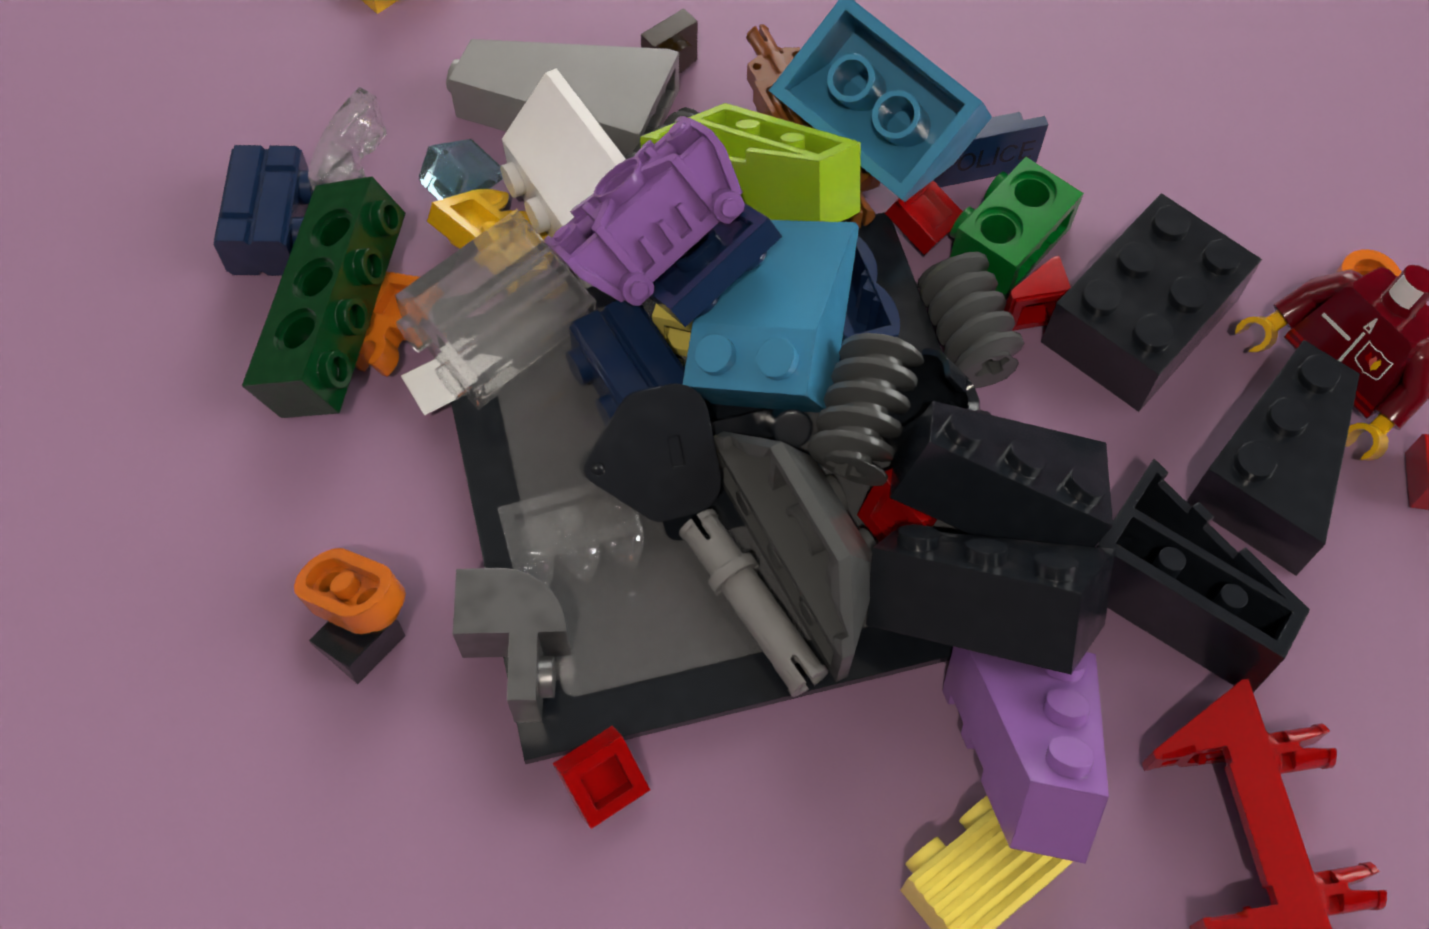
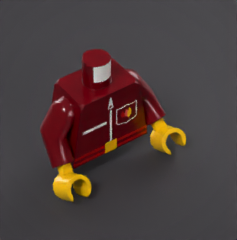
[1235,265,1429,461]

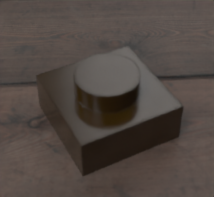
[641,8,698,73]

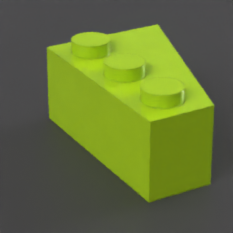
[640,103,861,222]

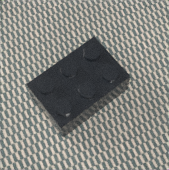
[1041,193,1262,412]

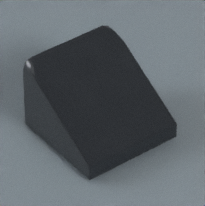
[309,619,405,684]

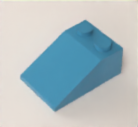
[683,220,859,413]

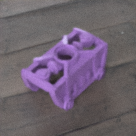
[543,116,745,306]

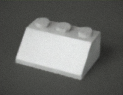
[500,68,626,289]

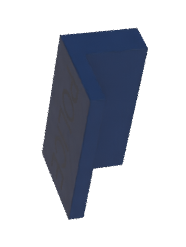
[934,112,1049,187]

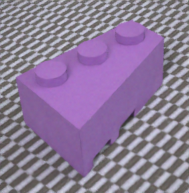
[942,646,1109,864]

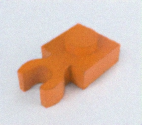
[355,271,443,377]

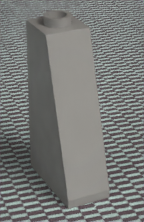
[446,39,679,156]

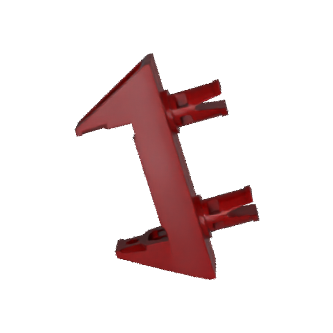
[1142,679,1387,929]

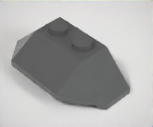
[713,431,877,682]

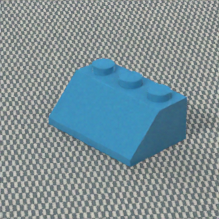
[769,0,992,202]

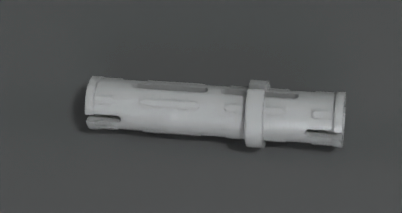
[679,509,828,697]

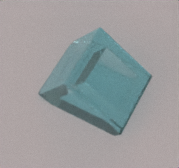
[419,139,503,200]

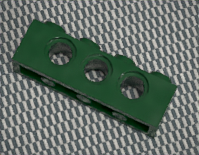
[242,176,406,418]

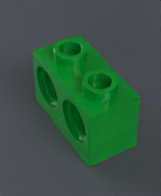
[950,157,1084,300]

